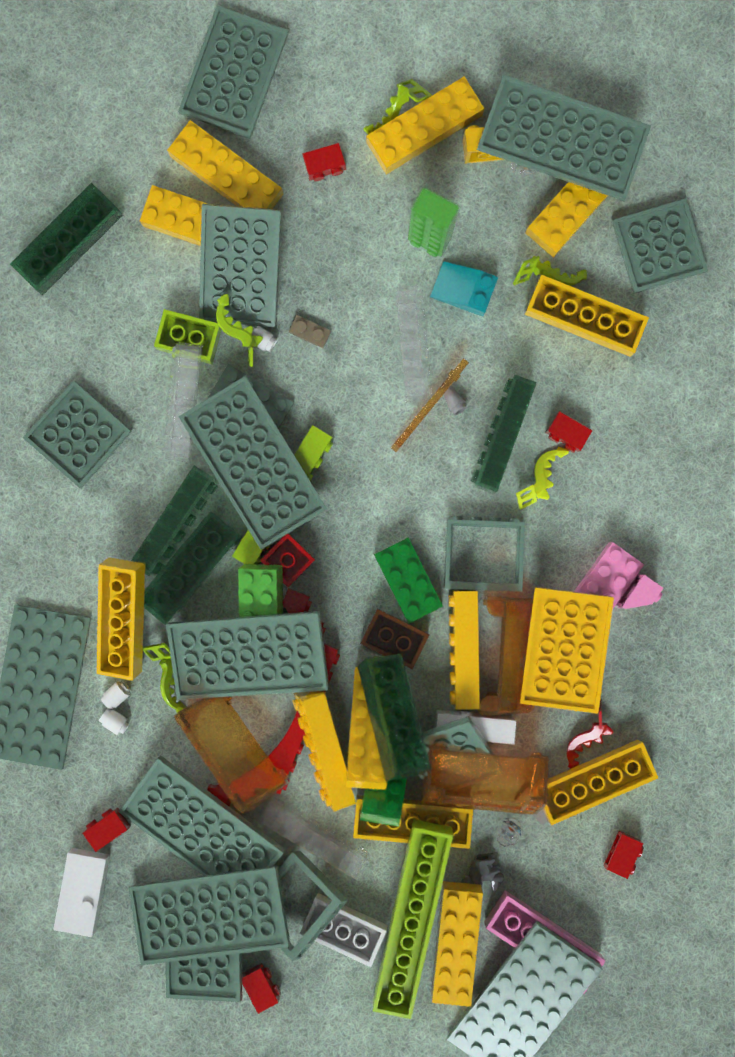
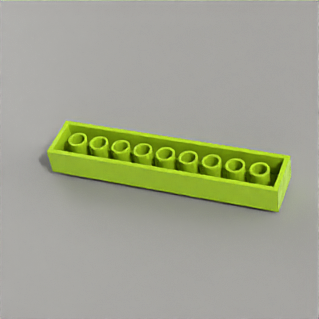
[373,819,453,1019]

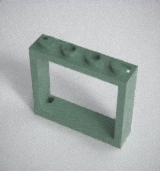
[444,516,525,592]
[278,851,348,961]

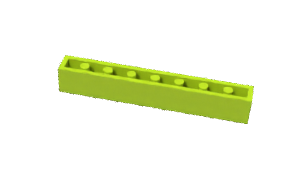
[232,425,334,564]

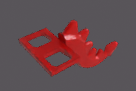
[566,700,614,769]

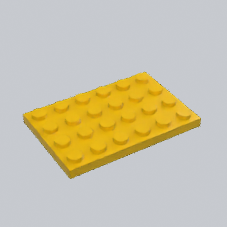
[520,587,614,714]

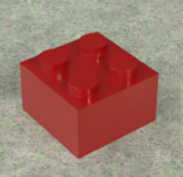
[260,533,315,587]

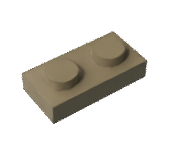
[289,315,331,349]

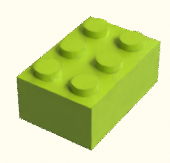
[154,309,222,365]

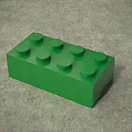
[374,537,443,624]
[360,741,409,827]

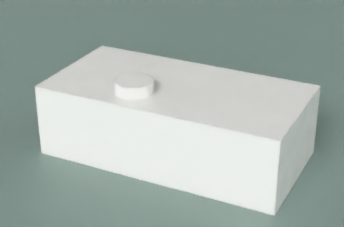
[434,709,516,744]
[53,848,110,937]
[300,893,388,967]

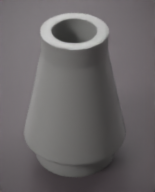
[442,386,467,415]

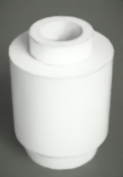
[252,326,277,352]
[101,681,130,709]
[99,708,129,735]

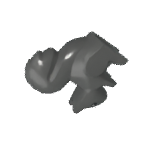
[461,853,504,892]

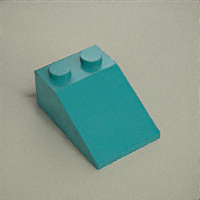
[430,261,498,317]

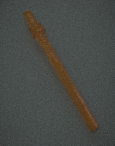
[390,358,469,452]

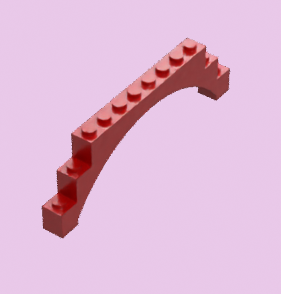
[207,588,340,807]

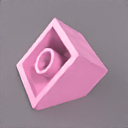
[616,574,663,609]

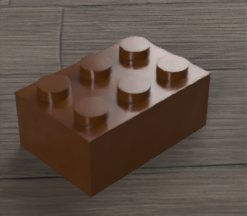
[360,608,429,670]

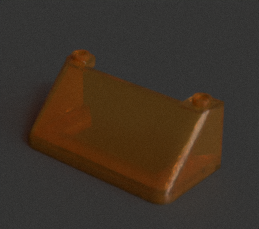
[476,595,535,715]
[174,696,289,813]
[421,743,549,815]

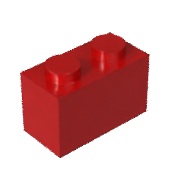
[302,143,346,181]
[545,411,592,453]
[82,807,131,852]
[603,830,644,879]
[242,963,281,1014]

